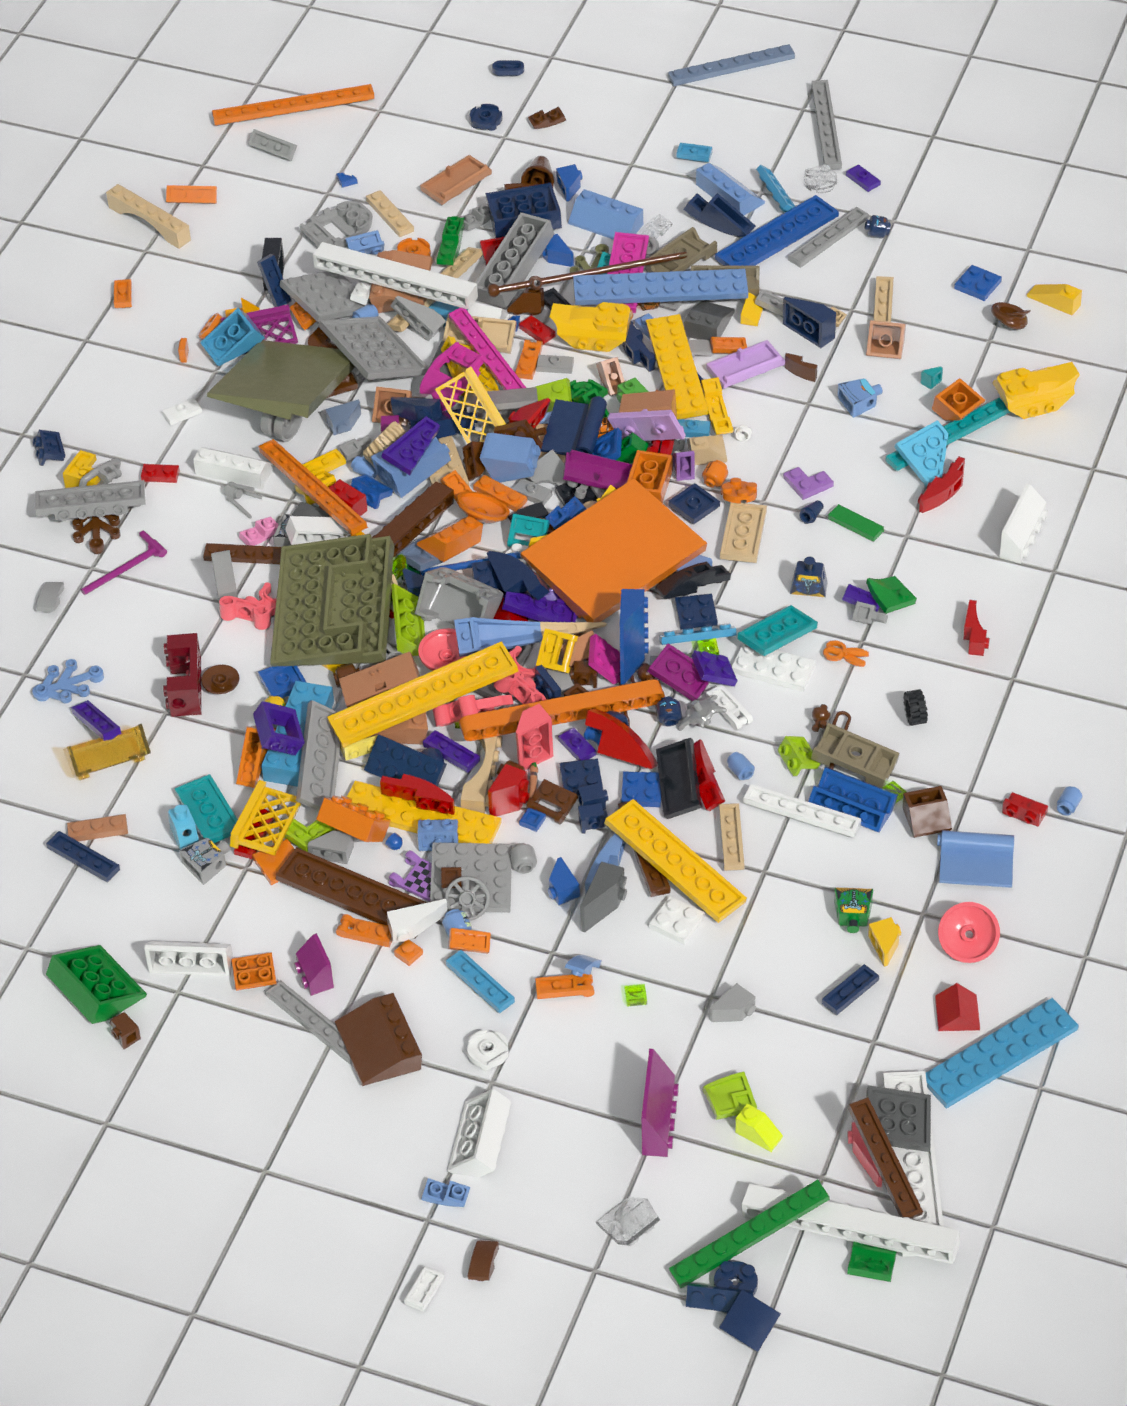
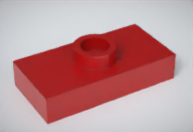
[519,315,556,345]

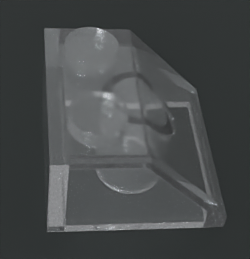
[596,1197,660,1246]

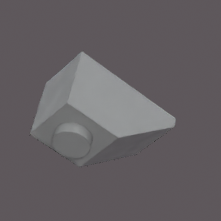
[308,830,354,864]
[709,983,756,1022]

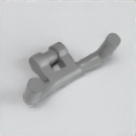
[79,458,122,487]

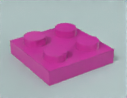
[588,634,620,685]

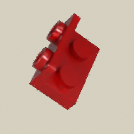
[1002,792,1048,827]

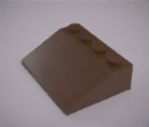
[335,993,422,1086]

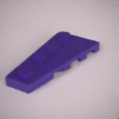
[381,416,440,476]
[502,591,577,622]

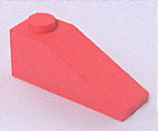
[847,1122,882,1187]

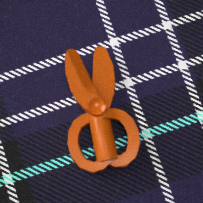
[823,640,869,667]

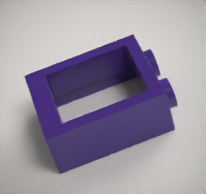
[253,701,305,756]

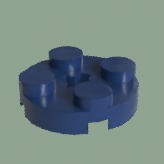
[470,104,503,131]
[714,1261,758,1295]

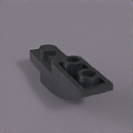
[656,561,731,599]

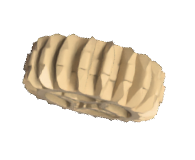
[363,421,406,465]

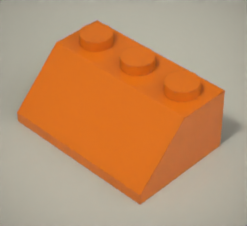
[627,450,673,503]
[417,516,483,562]

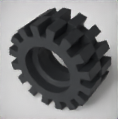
[903,689,928,726]

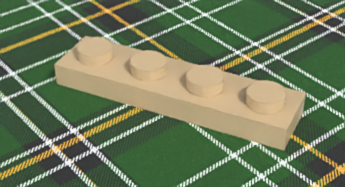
[366,190,414,237]
[874,276,894,322]
[719,803,744,871]

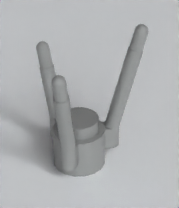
[224,481,262,519]

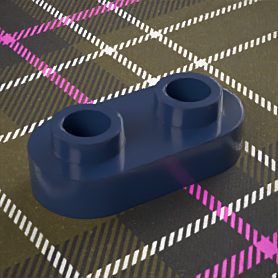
[492,60,524,76]

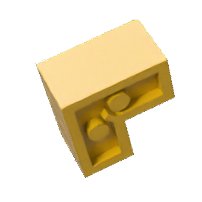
[63,450,101,488]

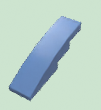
[585,833,626,895]

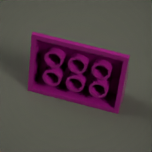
[641,1048,679,1157]

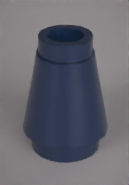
[799,500,824,524]

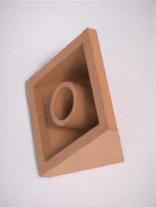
[372,387,412,426]

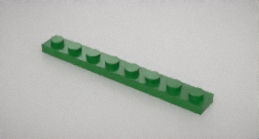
[669,1179,830,1289]

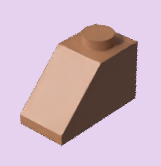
[596,357,625,396]

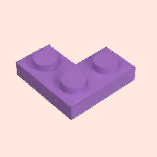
[783,467,834,500]

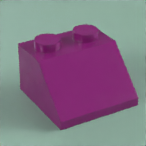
[294,933,334,996]

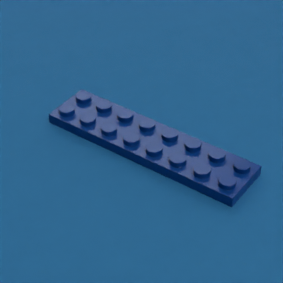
[715,195,839,266]

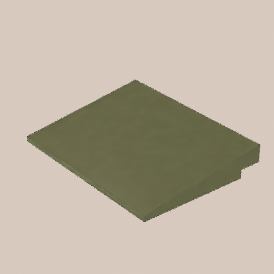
[207,340,355,420]
[270,534,394,667]

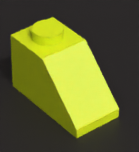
[735,1104,783,1152]

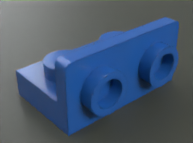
[351,474,393,509]

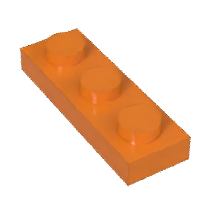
[166,185,217,204]
[473,475,527,512]

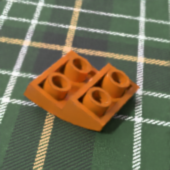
[231,952,277,991]

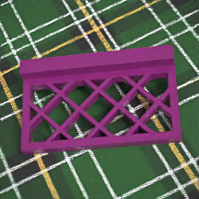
[221,305,298,354]

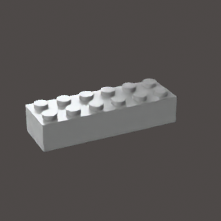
[475,213,554,309]

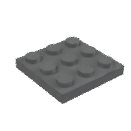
[866,1085,931,1152]

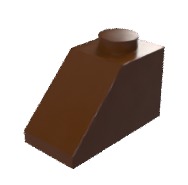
[462,441,486,482]

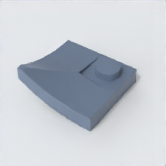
[396,536,448,571]

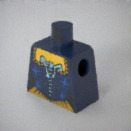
[790,557,828,597]

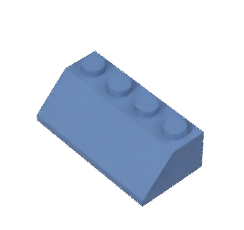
[696,163,765,215]
[568,189,644,240]

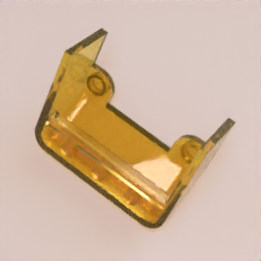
[63,724,151,781]

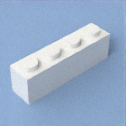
[285,516,364,545]

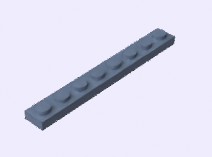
[668,44,795,86]

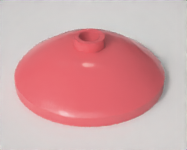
[418,628,466,671]
[938,902,1000,963]

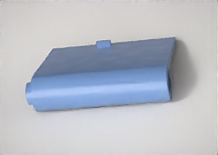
[937,830,1014,888]

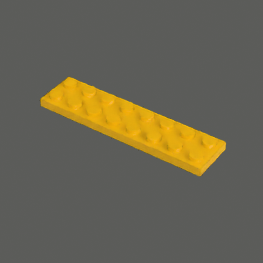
[646,314,708,420]
[347,781,502,844]
[604,799,747,923]

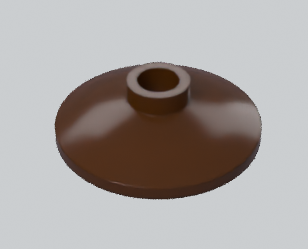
[201,664,240,694]

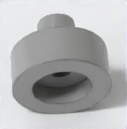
[647,237,659,254]

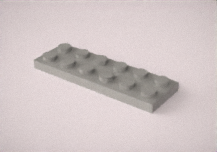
[296,700,341,811]

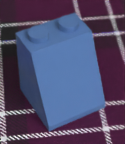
[480,433,541,482]

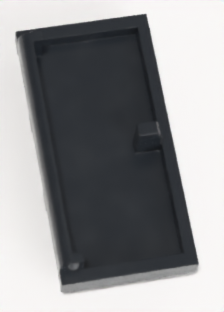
[656,738,702,819]

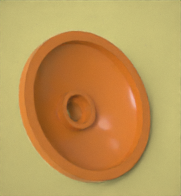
[456,491,510,523]

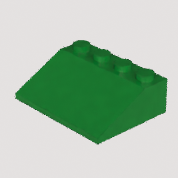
[46,945,147,1024]

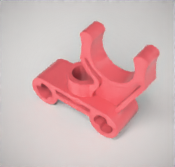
[219,582,276,630]
[494,646,546,704]
[432,695,514,727]

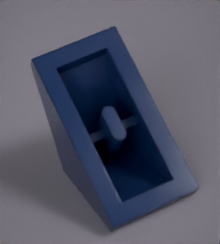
[403,568,424,597]

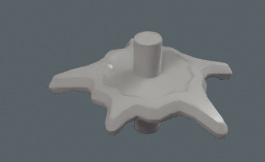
[678,695,727,731]

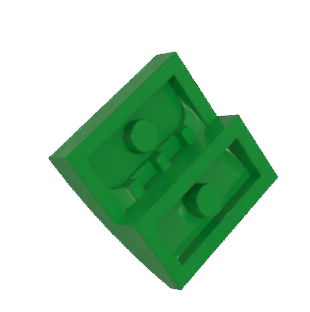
[847,1241,897,1282]

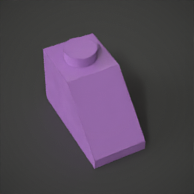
[673,451,695,481]

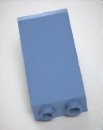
[371,437,451,498]

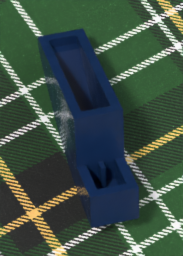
[683,193,756,237]
[486,551,550,600]

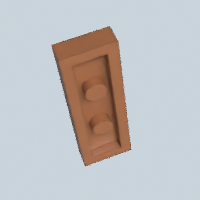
[67,814,128,842]

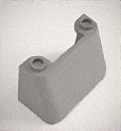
[415,567,503,625]

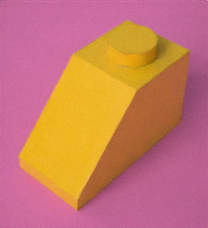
[868,917,901,967]

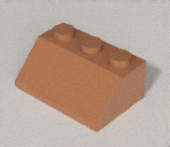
[619,390,677,419]

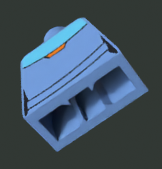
[837,378,883,418]

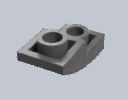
[292,502,331,517]

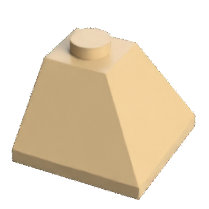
[687,435,727,465]

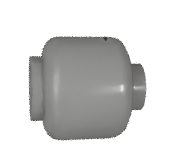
[509,843,537,874]

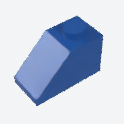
[556,164,583,202]
[541,234,574,267]
[547,857,580,905]

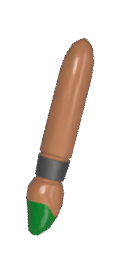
[529,762,538,799]

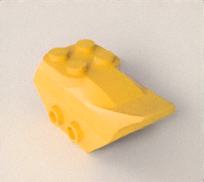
[550,302,632,352]
[992,362,1080,419]

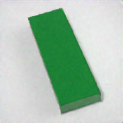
[828,504,884,542]

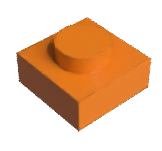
[394,940,423,966]

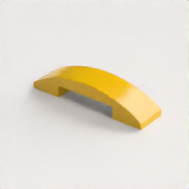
[701,377,734,435]

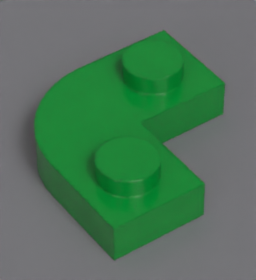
[570,379,608,402]

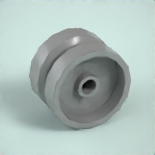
[260,413,302,441]

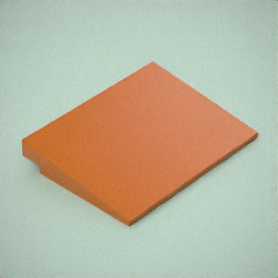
[520,478,707,622]

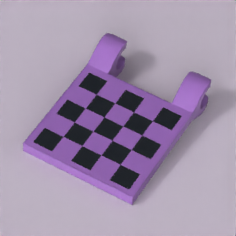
[389,850,432,902]

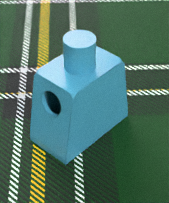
[168,805,199,850]

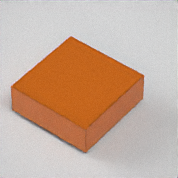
[178,338,189,363]

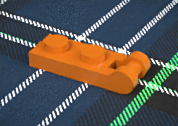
[515,339,543,380]
[336,914,393,948]
[535,974,595,999]

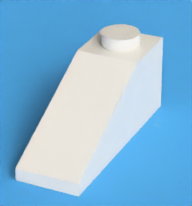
[387,899,447,943]

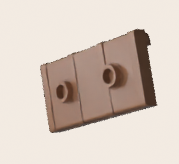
[420,155,492,205]

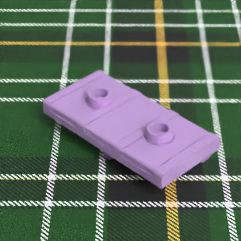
[706,340,785,389]
[608,409,686,441]

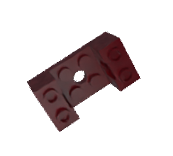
[163,633,202,717]

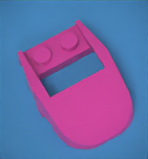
[420,341,488,411]

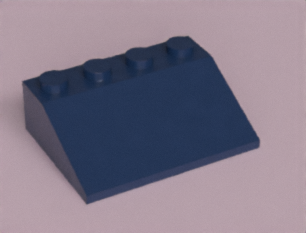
[485,183,562,238]

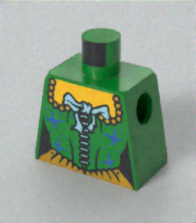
[834,888,873,933]

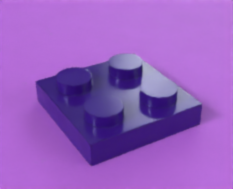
[691,650,738,687]

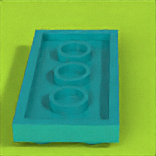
[737,605,818,656]
[174,774,238,843]

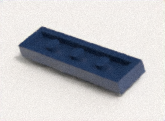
[46,831,120,883]

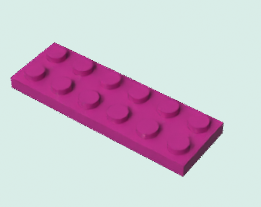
[607,232,649,313]

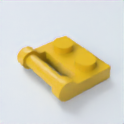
[536,628,578,673]

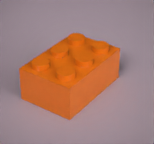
[316,795,391,842]

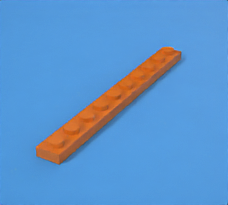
[212,84,375,125]
[258,439,368,535]

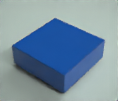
[519,808,546,832]

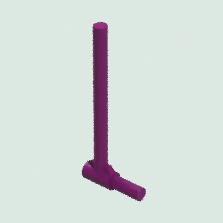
[81,530,167,595]

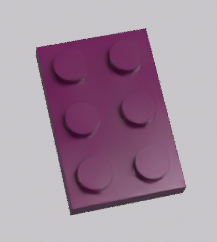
[647,643,710,701]

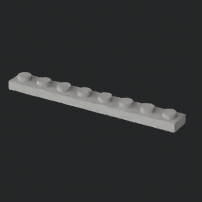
[812,80,842,169]

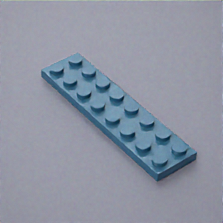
[926,998,1079,1109]

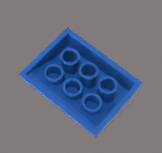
[620,589,649,685]

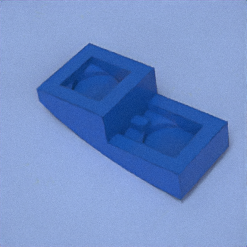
[545,496,587,530]

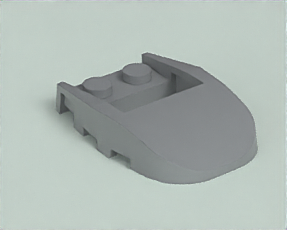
[300,201,373,248]

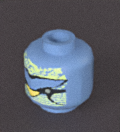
[442,909,472,937]

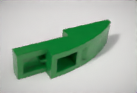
[436,216,464,265]

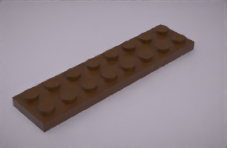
[276,847,428,939]

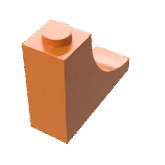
[236,726,277,788]

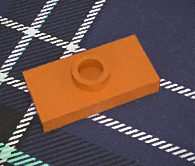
[710,337,747,354]
[440,470,473,502]
[448,928,491,954]

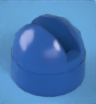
[385,833,403,850]

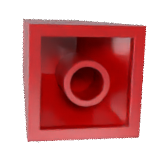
[508,398,551,429]

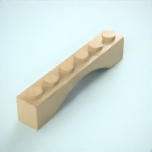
[106,184,191,249]
[461,712,502,813]

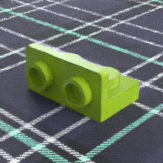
[778,736,821,776]

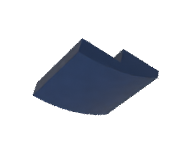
[719,1290,781,1352]

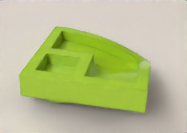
[535,378,572,412]
[702,1072,757,1120]

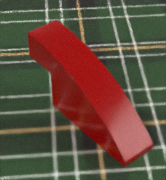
[585,708,657,769]

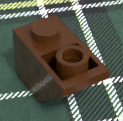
[507,288,544,315]

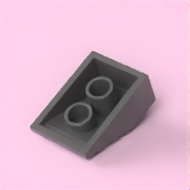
[684,301,735,341]
[580,861,627,932]

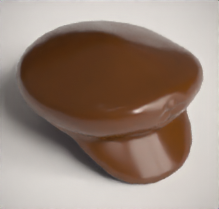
[991,302,1031,330]

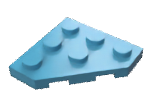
[895,420,948,487]

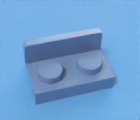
[418,819,458,851]

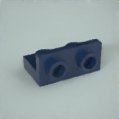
[33,429,66,466]
[534,665,561,700]

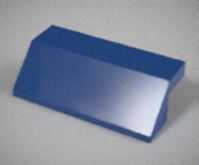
[808,767,898,832]

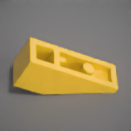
[1027,284,1082,315]

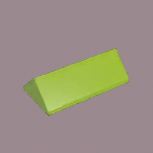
[391,583,425,656]

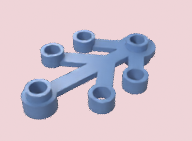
[32,659,104,703]

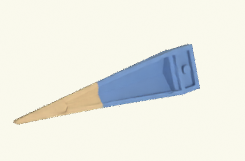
[454,617,607,657]

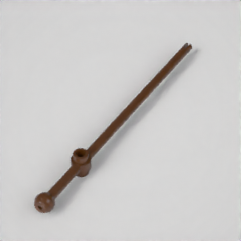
[487,252,687,297]

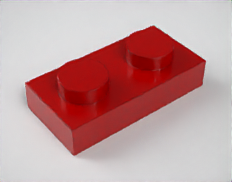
[141,464,180,483]

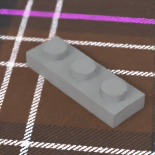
[248,129,297,161]

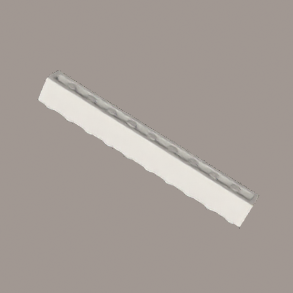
[313,242,478,310]
[742,1183,960,1264]

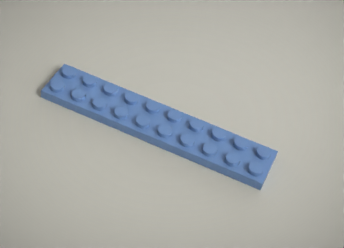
[573,269,748,305]

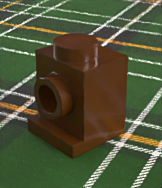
[570,661,598,688]
[110,1012,141,1050]

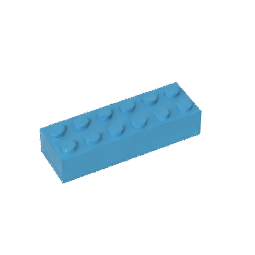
[262,681,334,787]

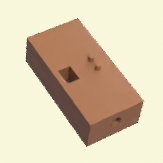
[339,651,420,708]

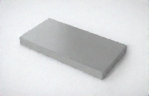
[466,387,538,413]

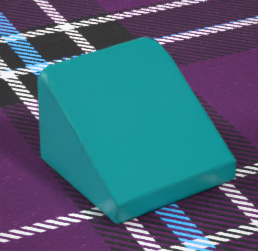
[921,366,943,389]

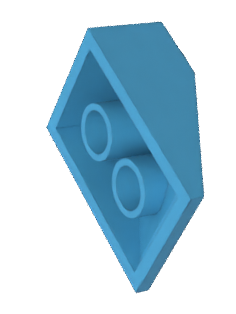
[200,308,265,366]

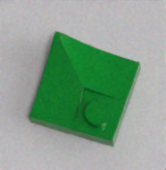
[866,576,917,614]

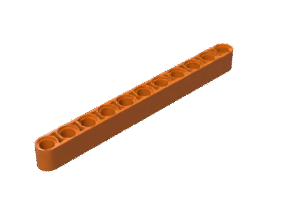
[459,679,665,741]

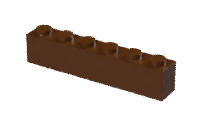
[372,481,454,558]

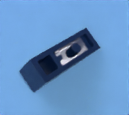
[391,397,442,422]

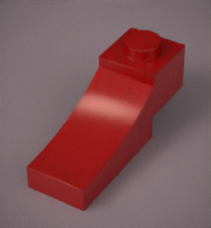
[963,600,990,656]

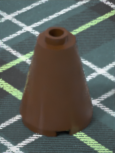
[521,156,554,187]

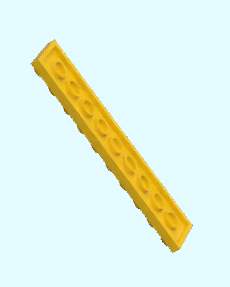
[327,641,519,748]

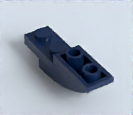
[622,321,656,372]

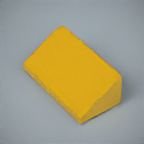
[741,292,763,326]

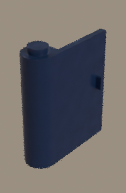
[540,396,607,455]

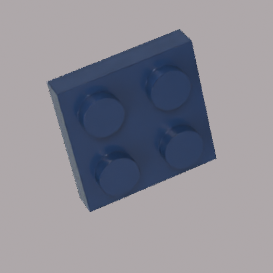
[668,483,720,524]
[675,593,718,630]
[559,758,603,795]

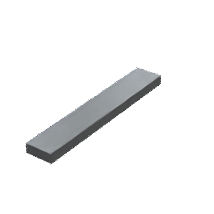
[788,207,869,268]
[266,980,352,1064]

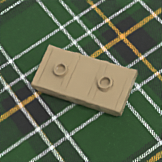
[443,314,517,354]

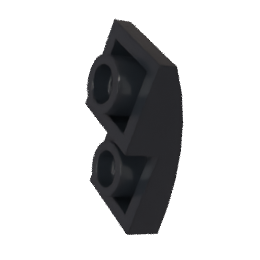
[508,502,549,522]

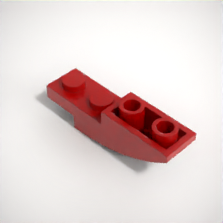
[918,456,965,513]
[694,739,725,811]
[380,774,455,815]

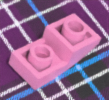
[239,516,279,546]

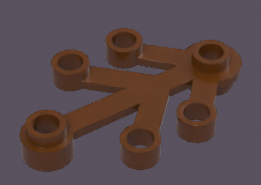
[72,514,121,554]

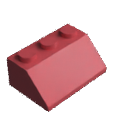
[516,704,553,770]

